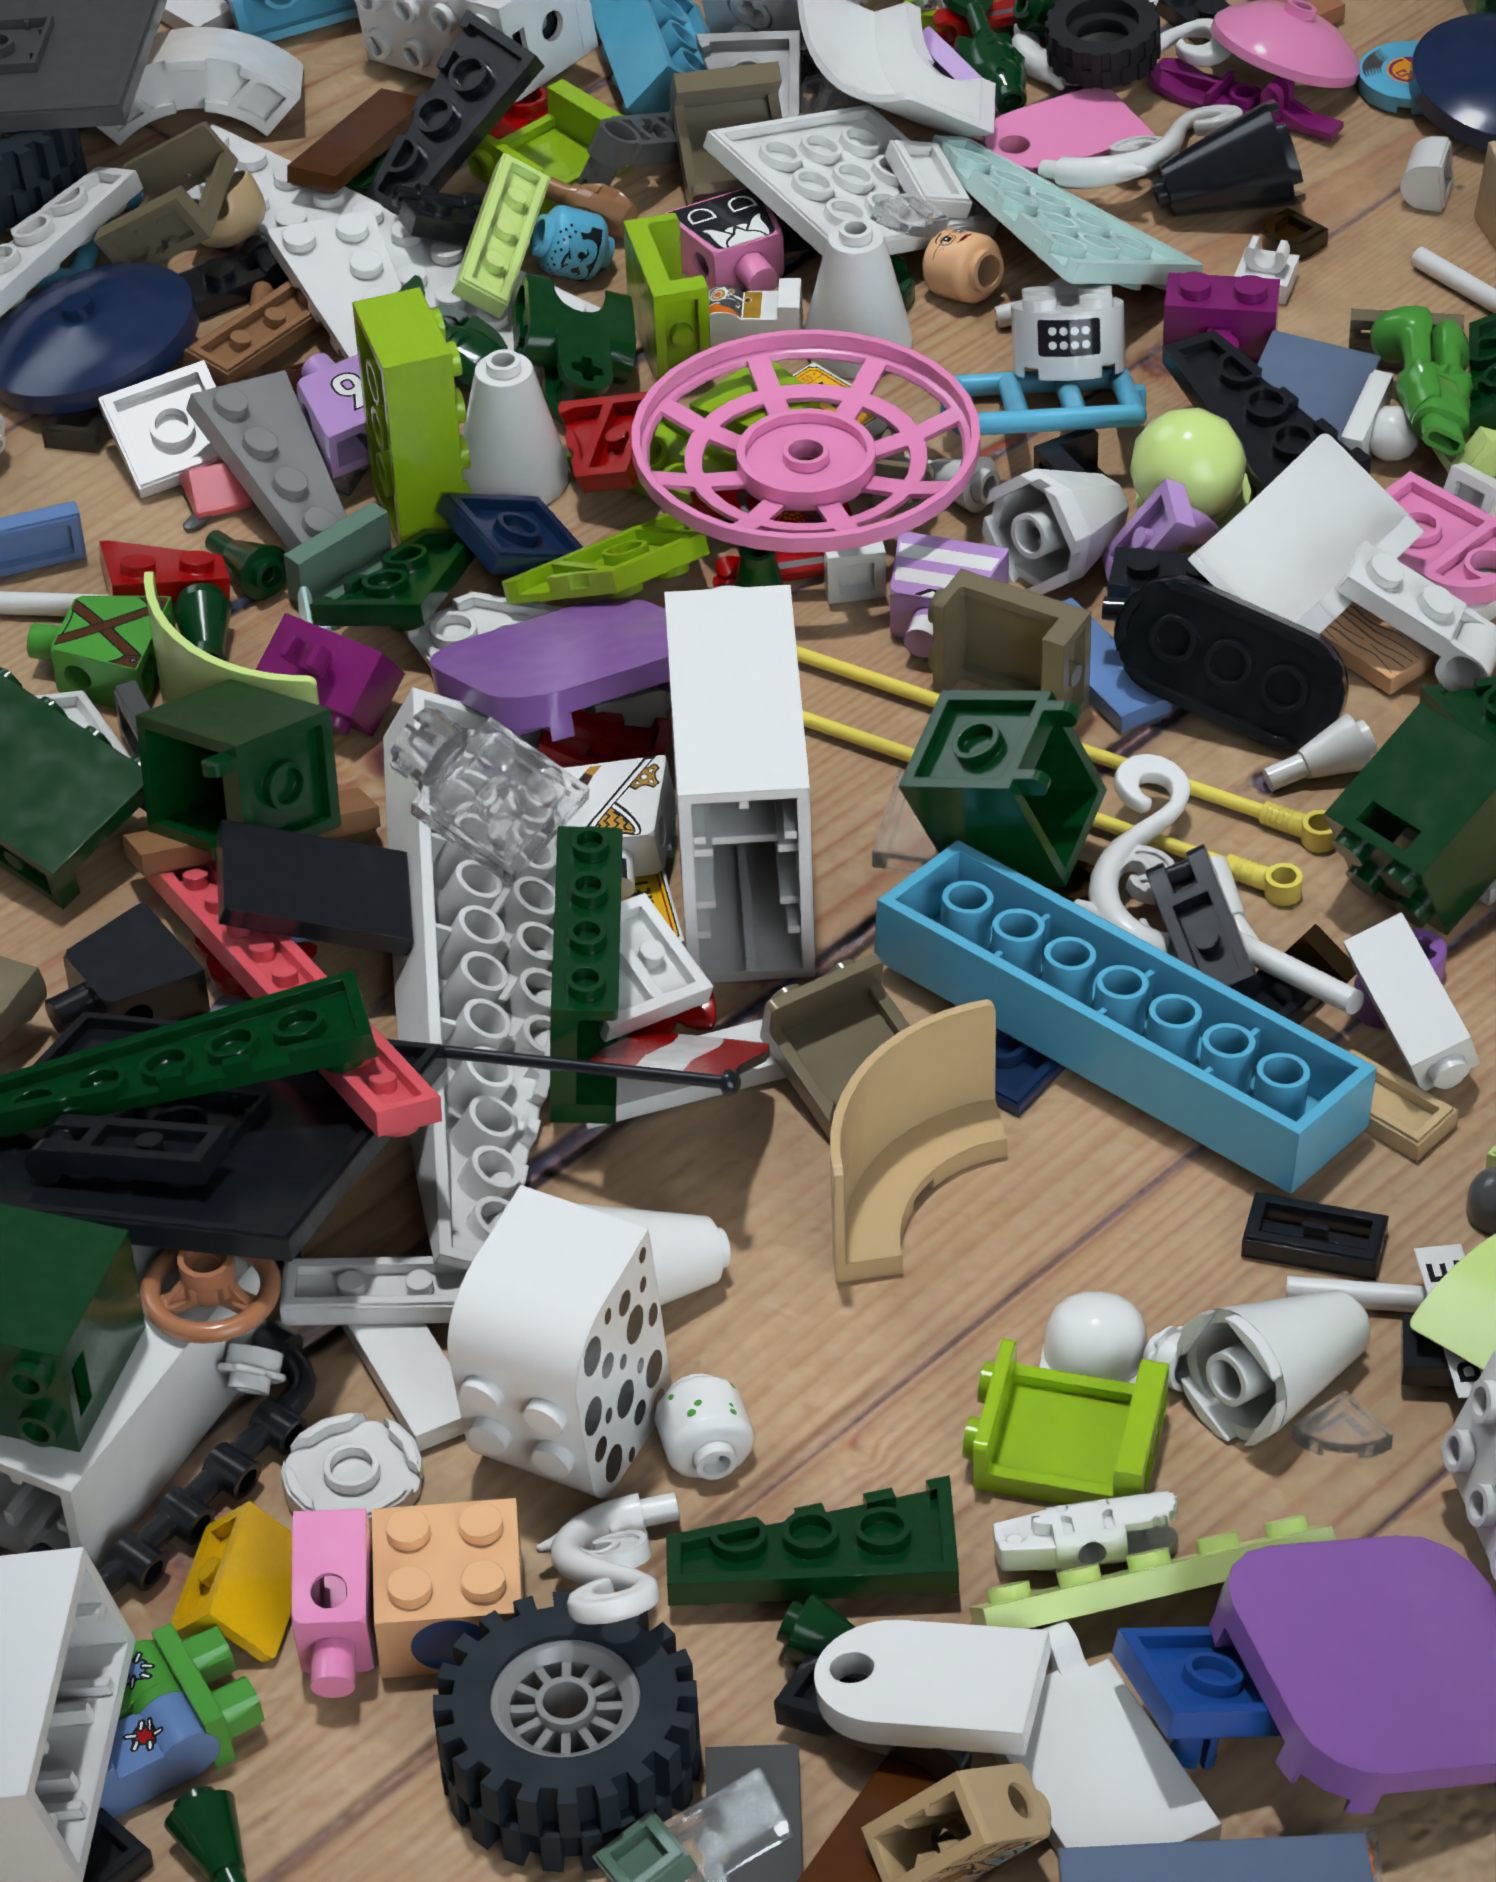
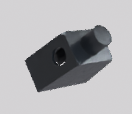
[45,902,210,1035]

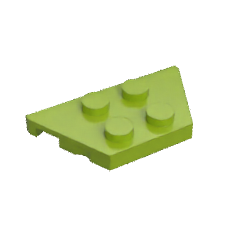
[502,513,710,604]

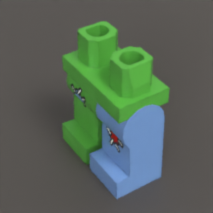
[99,1622,265,1818]

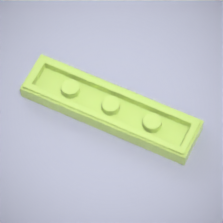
[451,153,551,319]

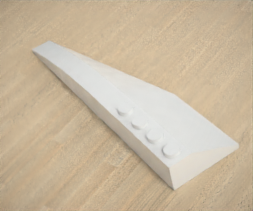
[383,687,561,1270]

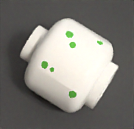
[654,1373,755,1480]

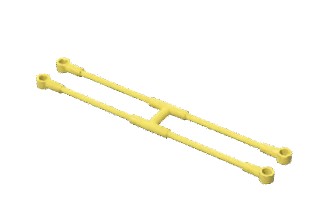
[796,645,1335,907]

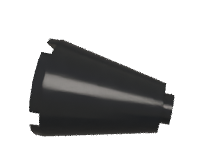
[1151,99,1306,217]

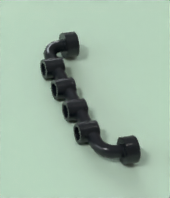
[26,1320,317,1596]

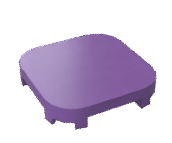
[429,598,670,744]
[1209,1535,1496,1815]

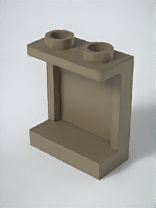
[668,61,782,205]
[928,568,1092,714]
[760,953,910,1140]

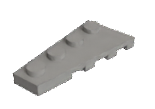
[185,370,347,551]

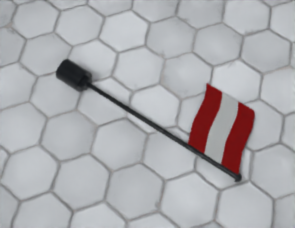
[209,995,770,1096]

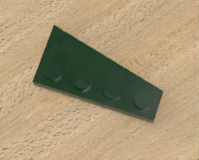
[666,1475,959,1606]

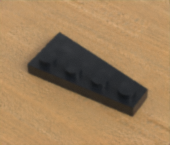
[365,9,545,216]
[1162,330,1372,496]

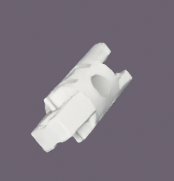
[993,1491,1178,1572]

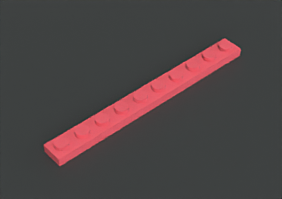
[146,862,442,1137]

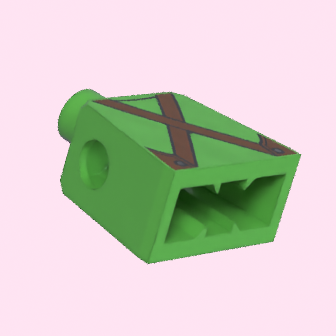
[27,596,176,709]

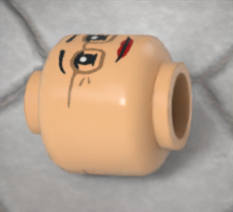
[922,228,1004,304]

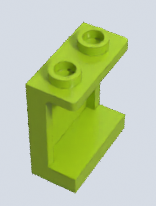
[467,79,631,217]
[623,213,711,382]
[962,1338,1169,1505]

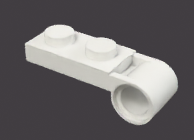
[1337,540,1496,692]

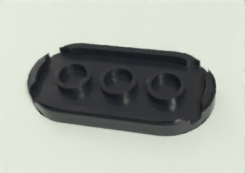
[1114,575,1349,749]

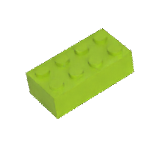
[352,287,472,545]

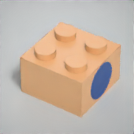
[372,1498,524,1678]

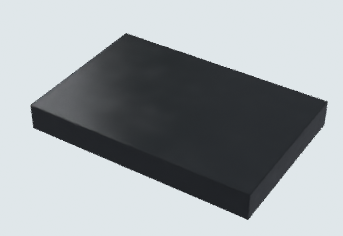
[216,819,413,956]

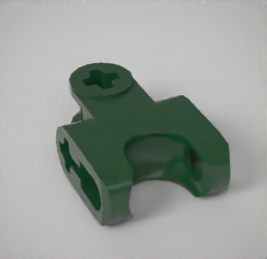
[512,273,636,425]

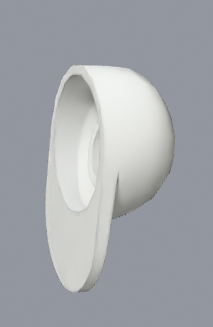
[1039,1291,1148,1384]

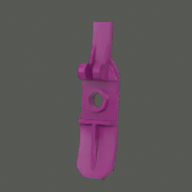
[1148,58,1344,141]

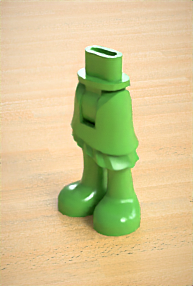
[1370,305,1473,456]

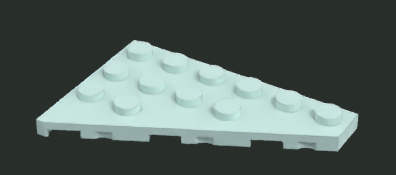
[932,135,1204,290]

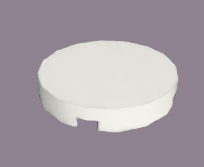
[281,1413,424,1533]

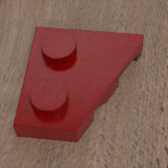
[558,391,658,493]
[99,540,230,603]
[531,710,672,770]

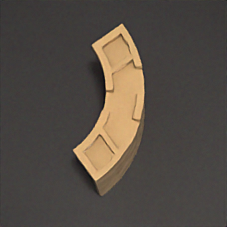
[830,999,1007,1284]

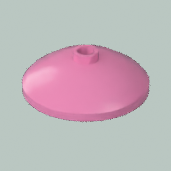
[1211,0,1360,88]

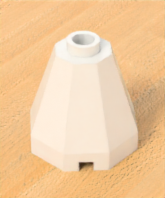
[982,469,1129,595]

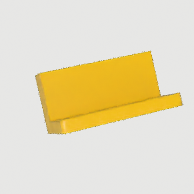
[170,1501,292,1663]

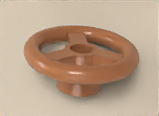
[140,1249,281,1344]

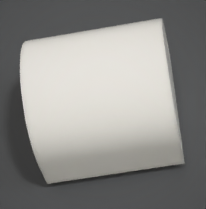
[1400,136,1454,212]

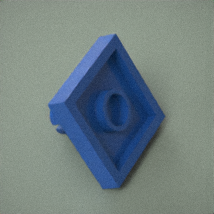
[1112,1627,1281,1770]

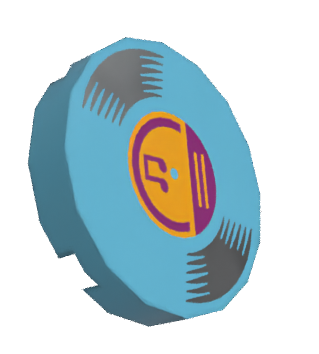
[1358,41,1424,115]

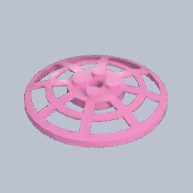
[631,329,980,553]

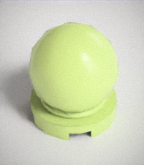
[1130,408,1253,553]

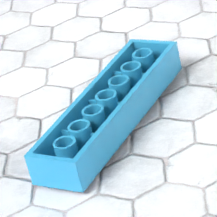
[874,840,1377,1194]

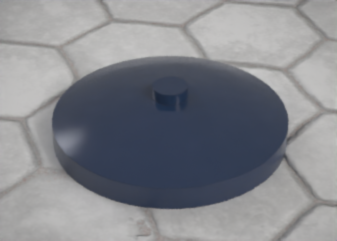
[1408,13,1496,151]
[0,263,200,415]

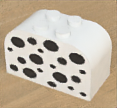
[447,1185,672,1499]

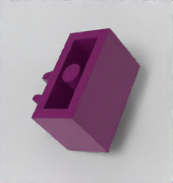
[1162,272,1280,364]
[256,613,405,737]

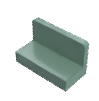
[283,502,393,629]

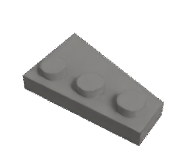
[696,30,801,118]

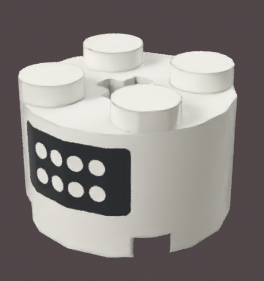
[1011,284,1126,381]

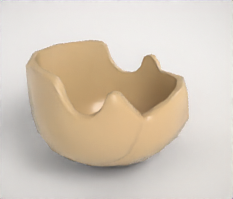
[201,169,266,248]

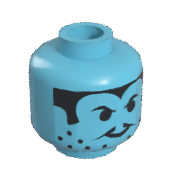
[530,205,615,282]

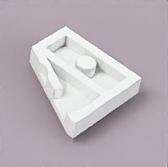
[598,893,714,1042]

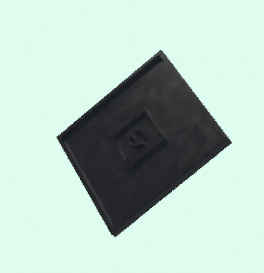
[0,1012,447,1262]

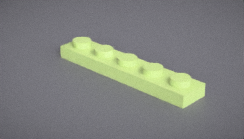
[969,1515,1335,1629]

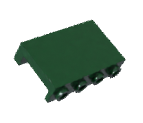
[0,667,146,909]
[550,826,623,1124]

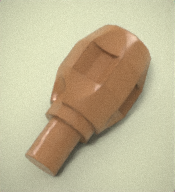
[545,177,638,239]

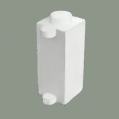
[1343,912,1480,1091]

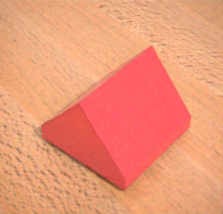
[180,463,252,519]

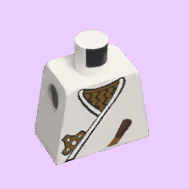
[548,755,675,900]

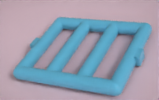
[940,366,1147,436]

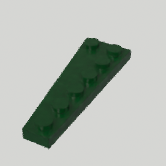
[0,969,379,1139]

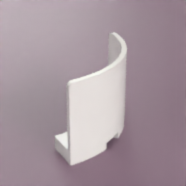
[797,0,996,137]
[97,27,304,146]
[1188,434,1425,634]

